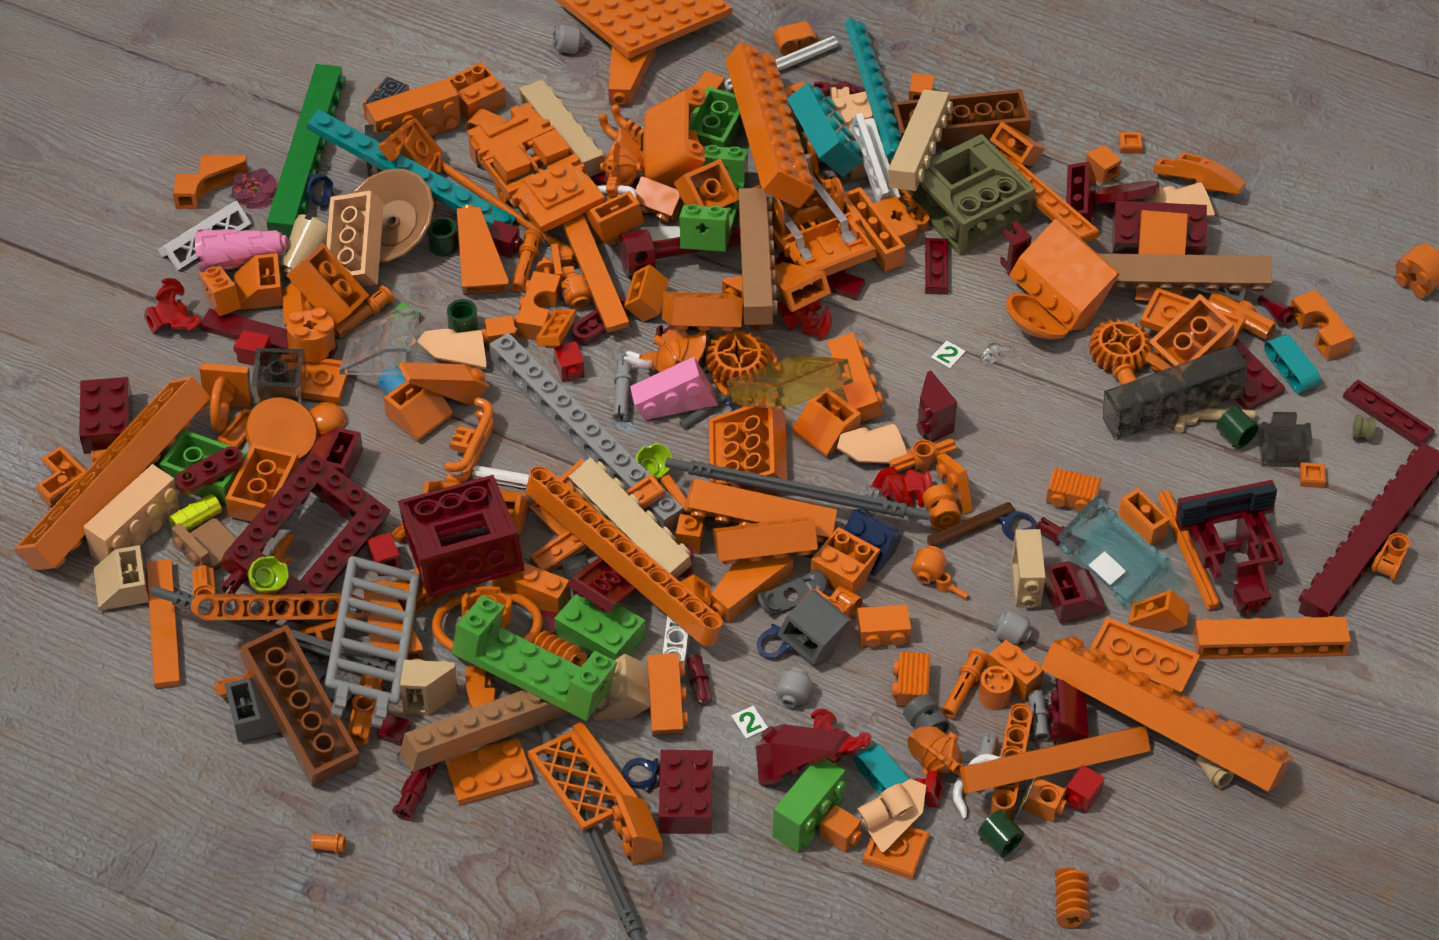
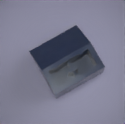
[844,509,905,576]

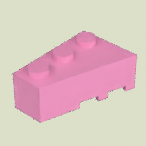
[630,357,718,420]

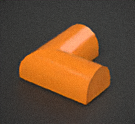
[36,446,87,506]

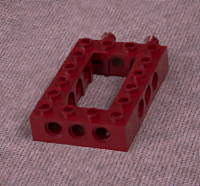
[219,451,391,625]

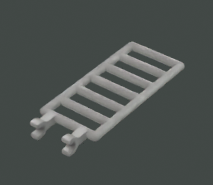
[325,556,421,728]

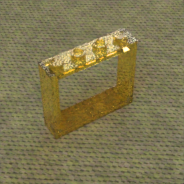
[726,354,853,410]

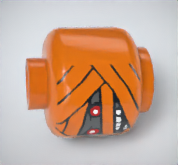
[560,273,592,309]

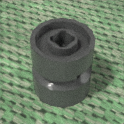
[903,694,950,733]

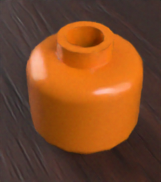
[911,546,947,584]

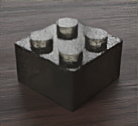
[251,348,307,404]

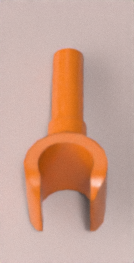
[936,572,969,600]

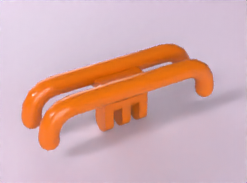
[598,104,644,158]
[444,397,495,483]

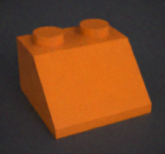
[674,159,739,208]

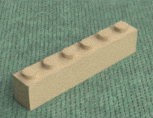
[519,79,605,177]
[888,90,953,191]
[568,457,692,579]

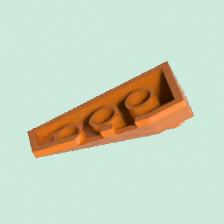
[398,362,489,406]

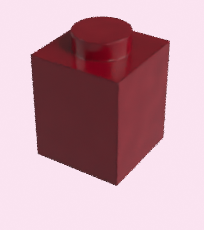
[489,220,522,258]

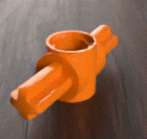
[889,439,957,472]

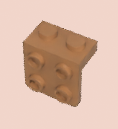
[171,518,236,569]

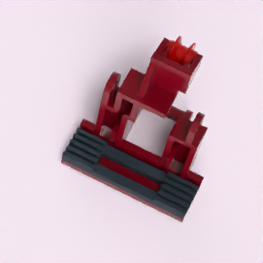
[1175,480,1283,616]

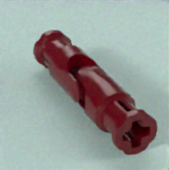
[392,762,439,821]

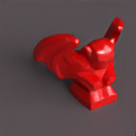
[144,278,201,333]
[777,299,832,341]
[871,466,933,507]
[811,708,872,764]

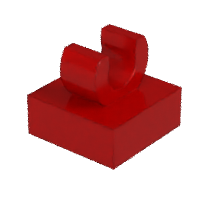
[915,770,945,808]

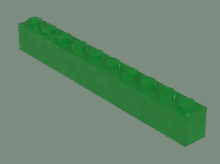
[267,64,346,240]

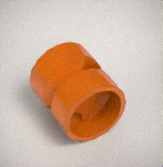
[922,484,962,531]

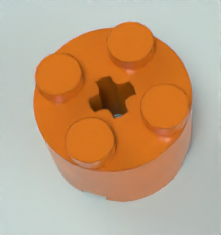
[1395,243,1439,299]
[286,307,335,362]

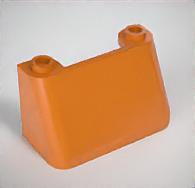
[643,87,706,189]

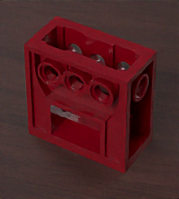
[398,475,525,598]

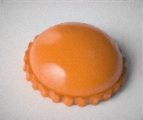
[308,402,347,436]

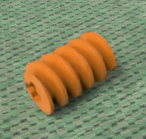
[533,631,587,667]
[1055,867,1090,928]

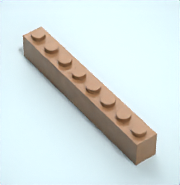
[739,188,777,325]
[1098,254,1272,292]
[400,690,569,772]

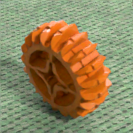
[1089,318,1152,373]
[705,328,769,388]

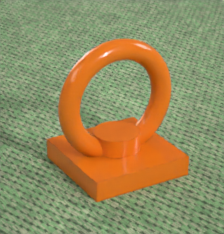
[200,363,253,434]

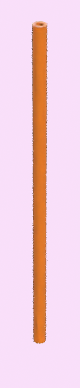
[441,160,578,263]

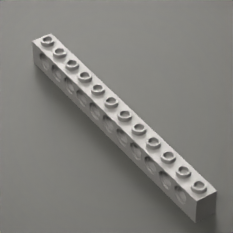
[490,333,683,533]

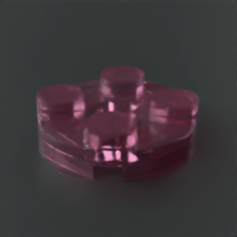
[232,168,277,209]

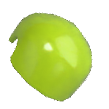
[635,443,673,480]
[248,556,289,594]

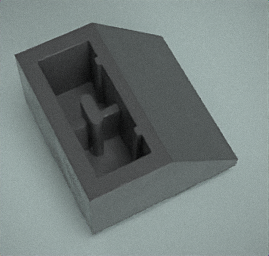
[777,589,851,665]
[225,678,281,742]

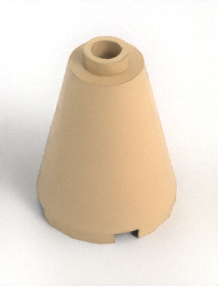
[280,214,328,279]

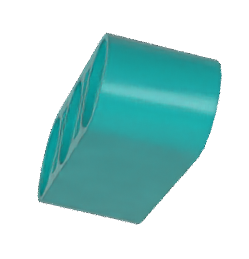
[1264,334,1321,393]
[854,744,909,796]

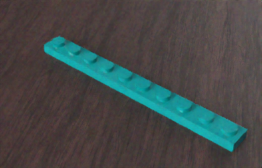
[844,18,902,160]
[306,109,516,229]

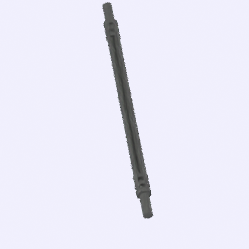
[665,458,930,520]
[150,585,395,672]
[536,722,644,940]

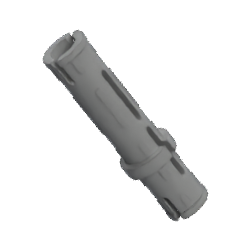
[613,357,633,422]

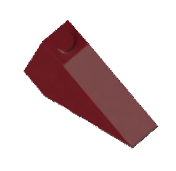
[756,724,849,786]

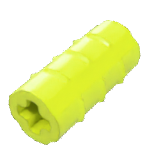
[168,494,222,531]

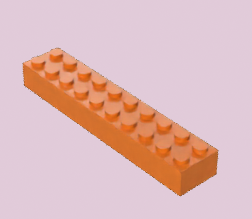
[725,42,815,208]
[14,376,211,570]
[1040,636,1294,792]

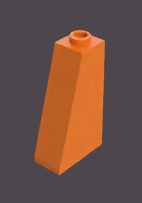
[609,46,656,105]
[457,205,509,294]
[771,262,831,312]
[711,554,793,623]
[363,580,424,667]

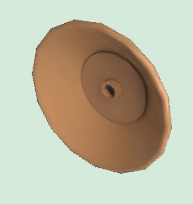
[352,169,434,263]

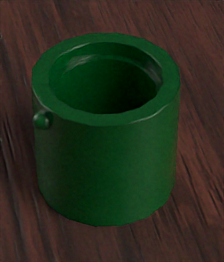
[427,217,458,257]
[447,299,478,333]
[1216,406,1259,448]
[978,810,1024,857]

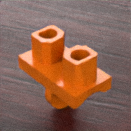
[537,243,574,283]

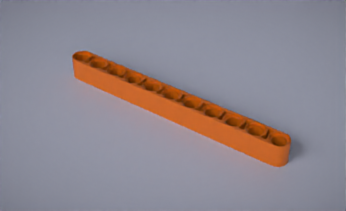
[526,466,723,646]

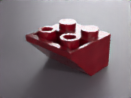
[310,427,363,479]
[1044,561,1107,623]
[1048,680,1089,745]

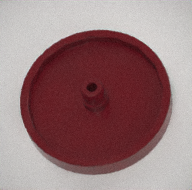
[1094,181,1160,203]

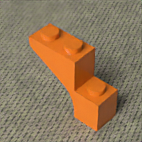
[173,155,249,209]

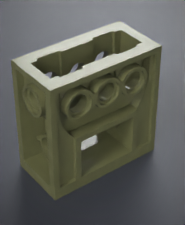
[907,134,1036,256]

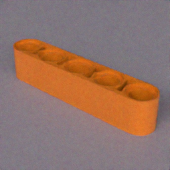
[990,703,1033,819]

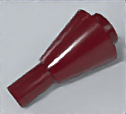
[1257,294,1295,327]

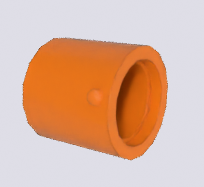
[978,666,1014,710]

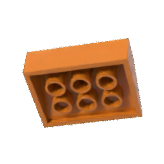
[1009,219,1120,331]
[709,397,787,495]

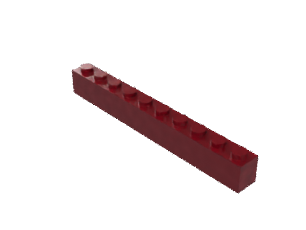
[1298,443,1439,618]

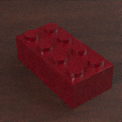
[1112,201,1207,255]

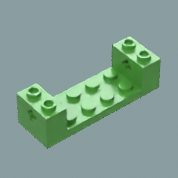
[679,145,748,252]
[452,595,617,721]

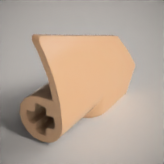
[1144,182,1215,218]
[417,329,487,369]
[837,424,908,464]
[857,779,926,853]

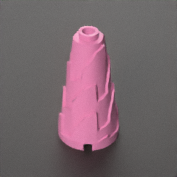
[195,229,288,272]

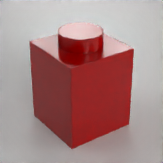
[233,330,272,368]
[554,341,585,382]
[367,533,401,576]
[1064,765,1105,813]

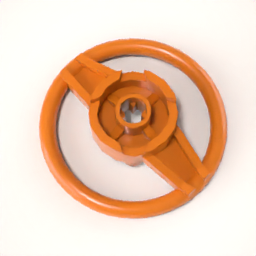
[432,586,543,652]

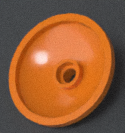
[1005,293,1069,340]

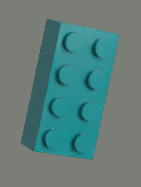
[787,83,864,177]

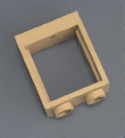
[1011,529,1045,608]

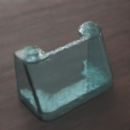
[1057,494,1173,606]

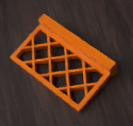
[528,722,637,832]

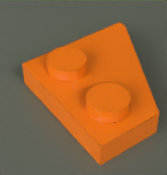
[936,453,973,514]

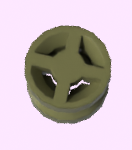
[1352,415,1376,441]

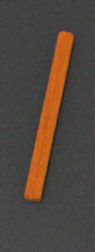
[1158,490,1220,610]

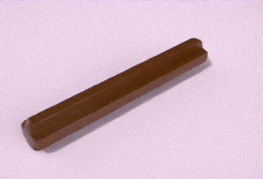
[927,502,1015,547]

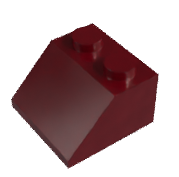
[917,370,957,442]

